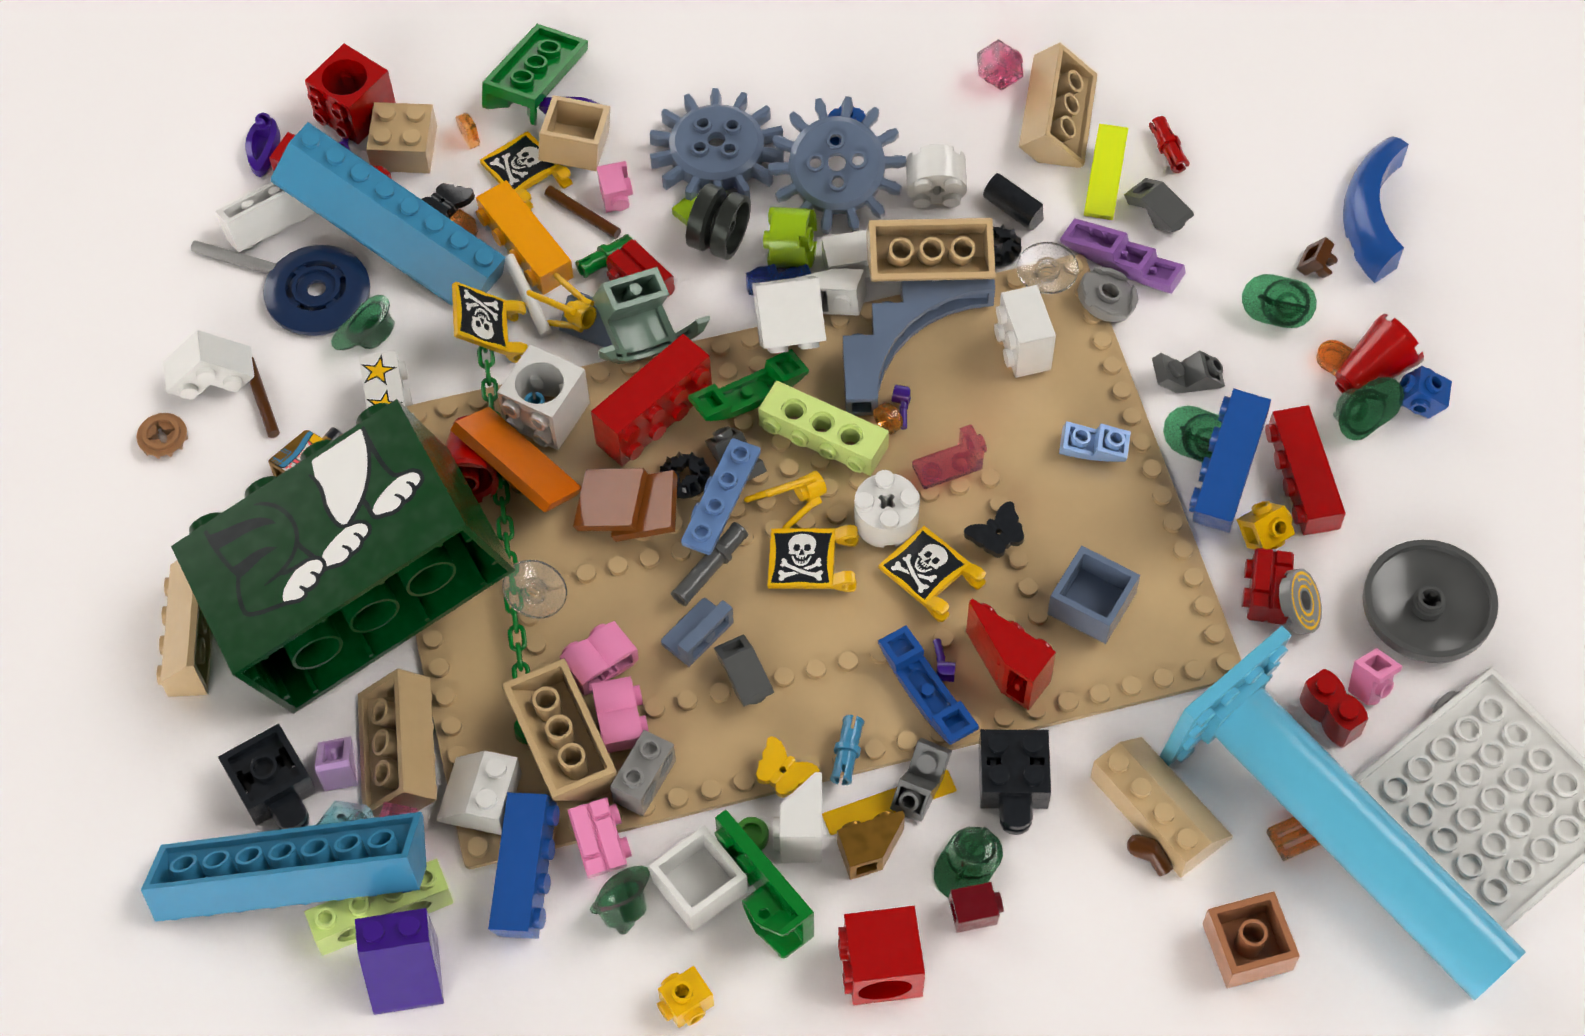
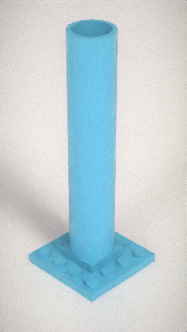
[1160,626,1526,1001]

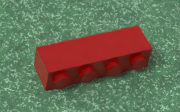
[1265,405,1346,536]

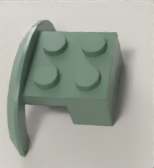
[593,267,710,364]

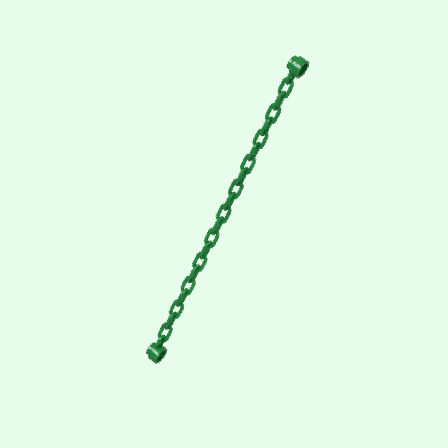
[477,346,530,745]

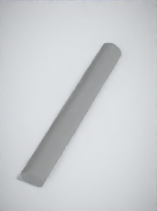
[191,240,276,274]

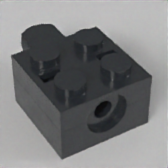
[218,723,317,830]
[978,729,1051,835]

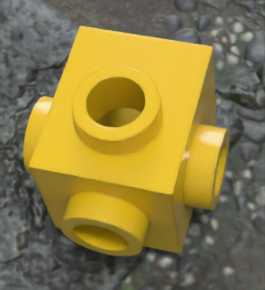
[1236,501,1295,550]
[656,966,714,1028]

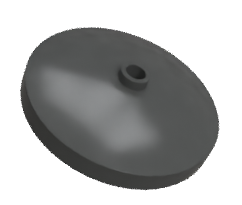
[1362,539,1498,663]

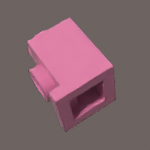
[597,161,633,213]
[1348,648,1402,705]

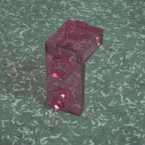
[912,424,987,489]

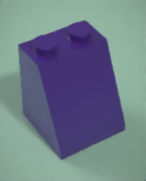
[355,908,444,1015]

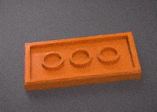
[450,407,582,512]

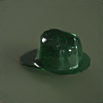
[1242,274,1317,328]
[331,295,395,350]
[1333,377,1404,441]
[1163,405,1222,463]
[934,826,1003,898]
[589,865,650,935]

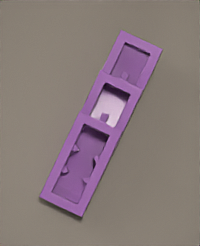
[1060,218,1186,294]

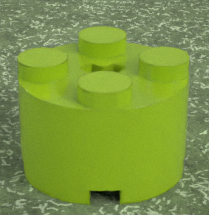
[763,207,817,269]

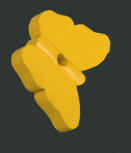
[756,736,820,798]

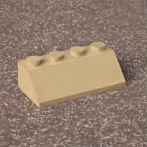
[1019,42,1098,168]
[866,218,996,282]
[156,560,212,697]
[502,658,617,801]
[358,668,437,818]
[1090,737,1233,878]

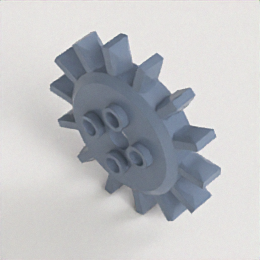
[649,88,784,201]
[768,96,906,234]

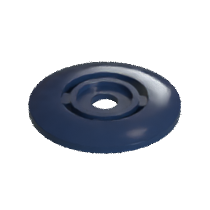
[263,245,371,336]

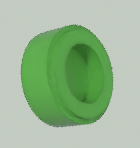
[738,817,769,851]

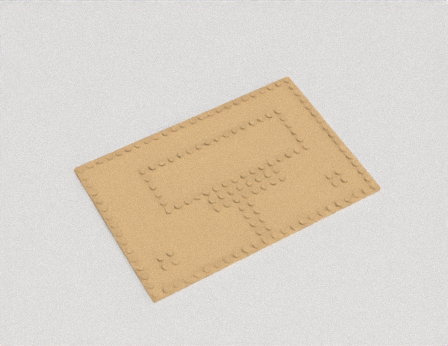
[407,254,1241,869]

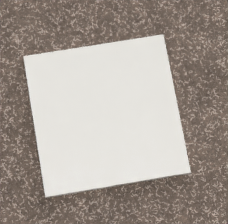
[1354,666,1585,931]

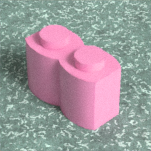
[560,621,638,696]
[591,676,649,753]

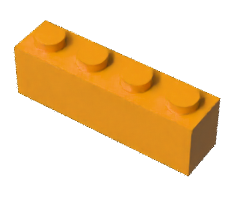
[475,180,574,295]

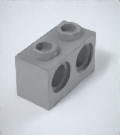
[610,730,676,816]

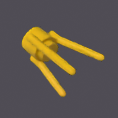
[526,273,597,333]
[744,470,827,528]

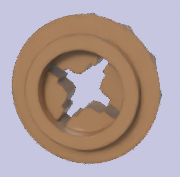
[136,413,188,459]

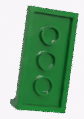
[482,23,588,126]
[714,809,814,959]

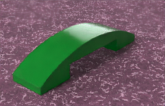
[688,349,809,421]

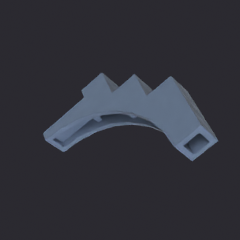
[843,279,995,416]

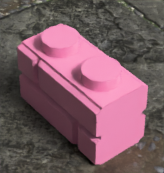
[567,798,632,879]

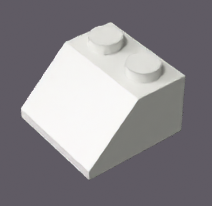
[437,751,522,835]
[773,772,822,863]

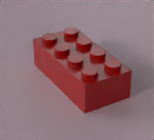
[591,334,712,467]

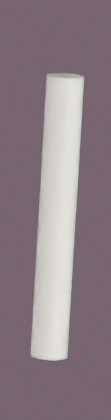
[505,254,552,337]

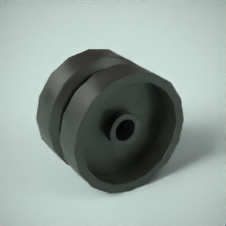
[685,183,751,260]

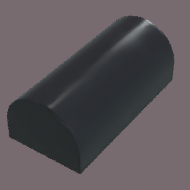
[983,173,1044,231]

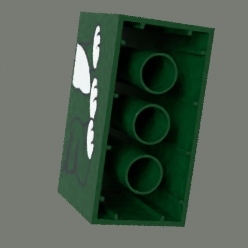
[171,399,515,714]

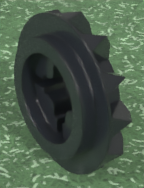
[993,224,1022,267]
[660,452,710,499]

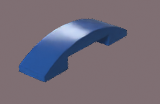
[878,625,979,745]

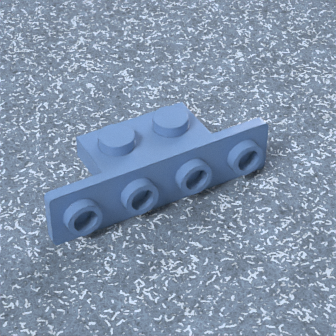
[681,438,761,555]

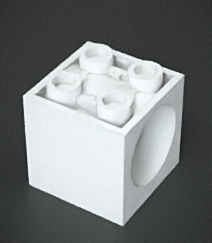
[752,276,826,353]
[497,345,590,450]

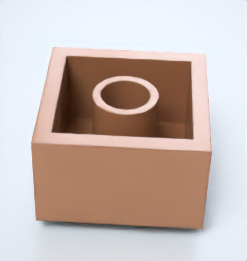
[1202,891,1300,989]

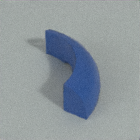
[1343,136,1409,284]

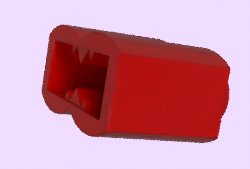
[1299,669,1369,748]

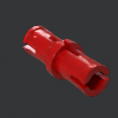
[1149,116,1190,173]

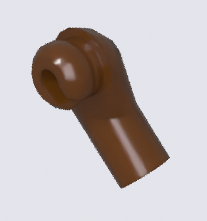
[1127,834,1173,876]

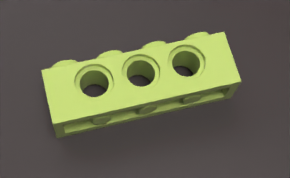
[758,380,889,476]
[304,858,454,956]

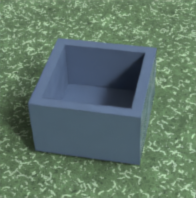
[1047,545,1140,644]

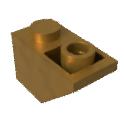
[837,810,905,880]

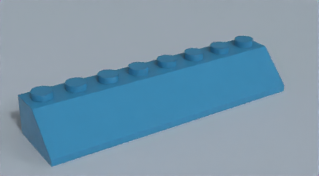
[270,122,506,306]
[141,812,427,922]

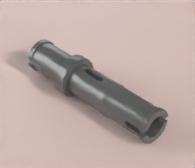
[671,522,749,606]

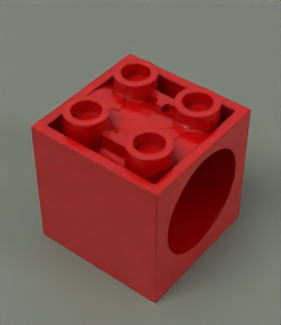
[305,43,396,145]
[838,905,925,1006]

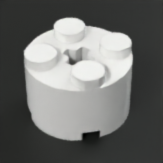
[906,144,967,208]
[854,470,920,548]

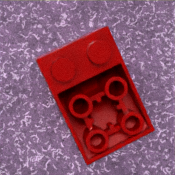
[966,599,1056,710]

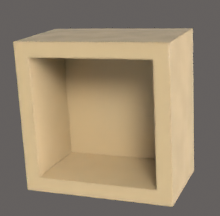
[538,95,611,171]
[366,102,437,173]

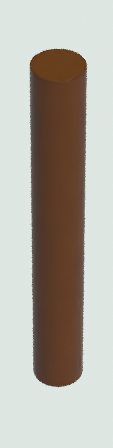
[544,185,621,239]
[249,357,280,438]

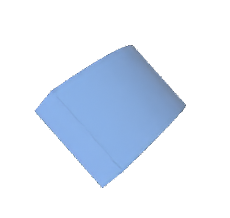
[1059,421,1131,462]

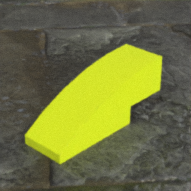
[1084,123,1129,220]

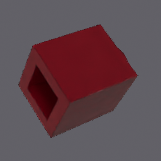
[948,882,1004,933]

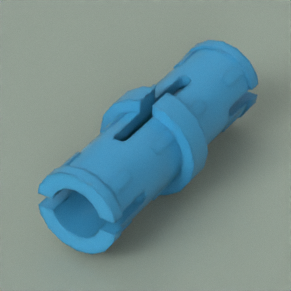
[830,715,864,786]

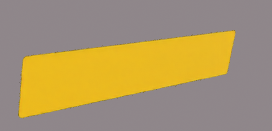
[822,770,957,835]

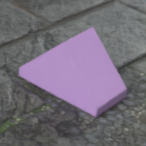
[315,736,358,792]

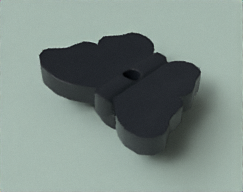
[421,183,475,219]
[963,501,1024,558]

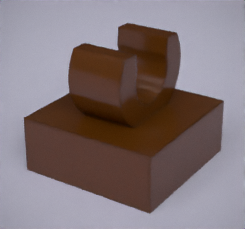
[1296,237,1338,278]

